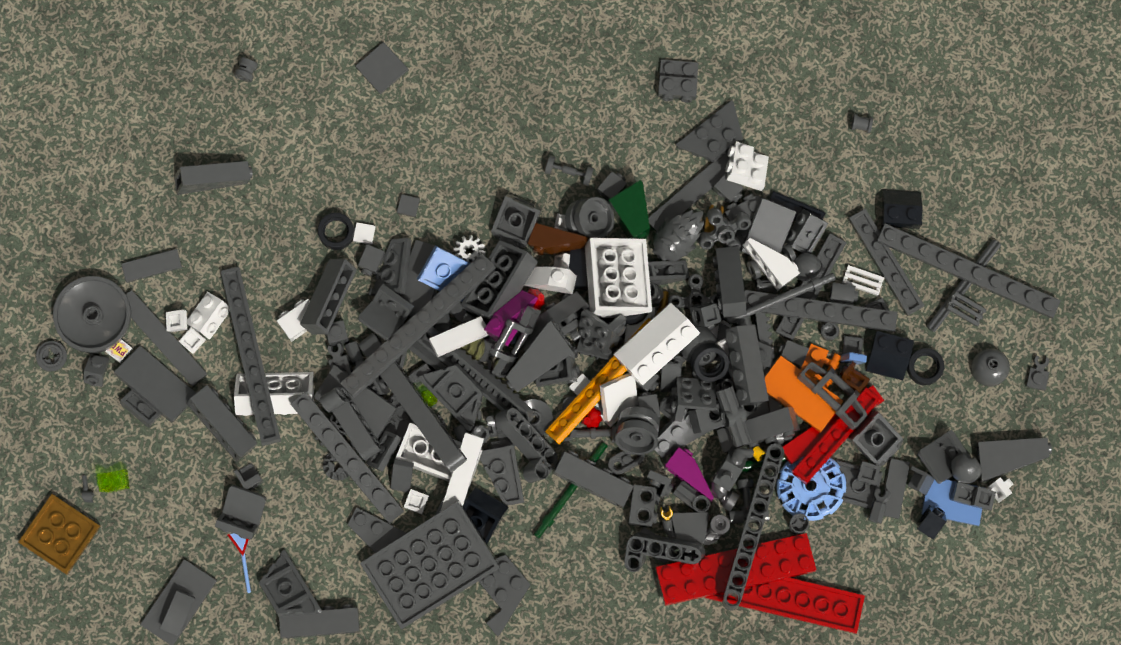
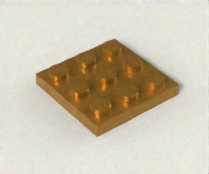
[18,494,101,575]

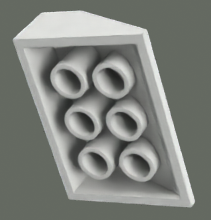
[585,238,652,319]

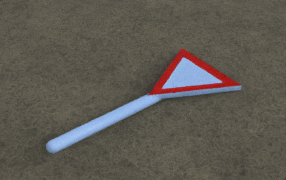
[227,534,251,593]

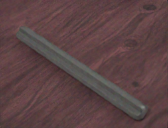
[927,239,1001,332]

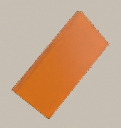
[765,356,843,433]

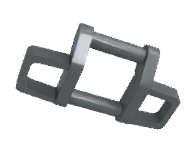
[489,306,541,378]
[797,362,867,430]

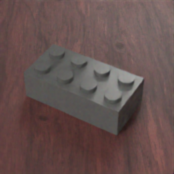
[461,240,538,322]

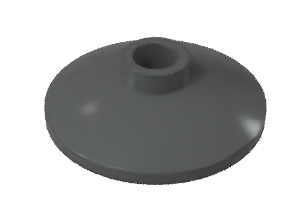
[520,399,553,436]

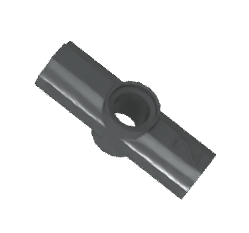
[716,386,752,447]

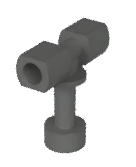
[728,479,769,524]

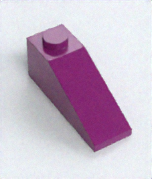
[484,290,538,346]
[664,448,714,503]

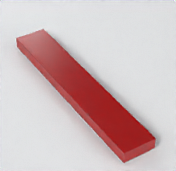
[783,385,884,465]
[791,388,881,485]

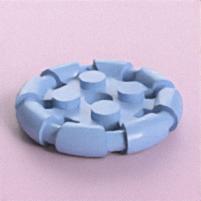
[776,457,846,521]

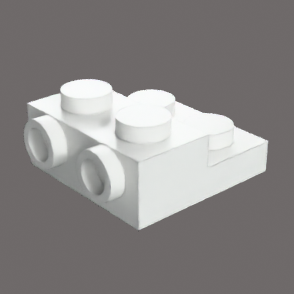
[725,141,769,191]

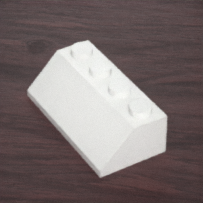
[613,303,700,385]
[234,372,314,416]
[395,423,482,487]

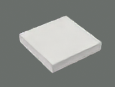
[600,373,638,422]

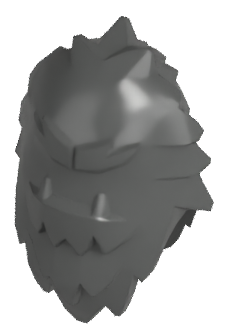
[652,210,704,261]

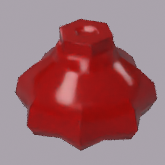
[527,288,545,310]
[581,407,603,429]

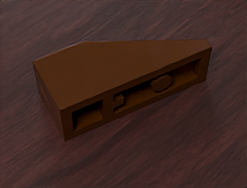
[528,223,589,255]

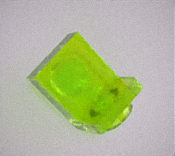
[97,469,130,493]

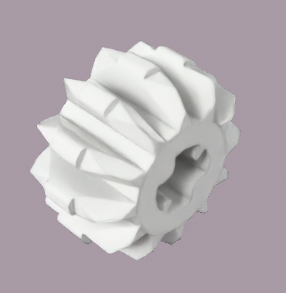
[453,235,486,262]

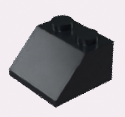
[881,190,923,229]
[866,331,914,381]
[463,487,509,544]

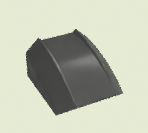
[491,194,542,248]
[847,410,904,466]

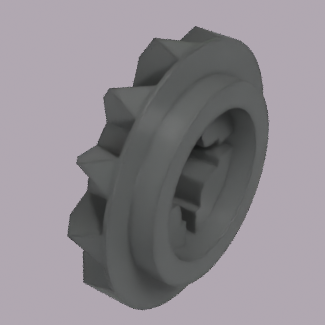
[36,341,67,372]
[323,452,349,480]

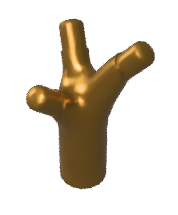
[654,291,669,317]

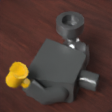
[712,445,766,511]
[660,506,730,557]

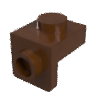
[840,362,870,393]

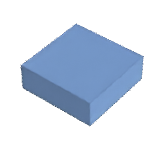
[840,352,867,365]

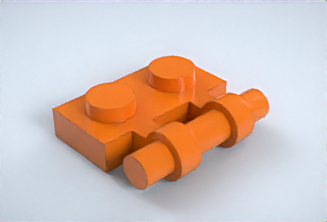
[800,344,841,389]

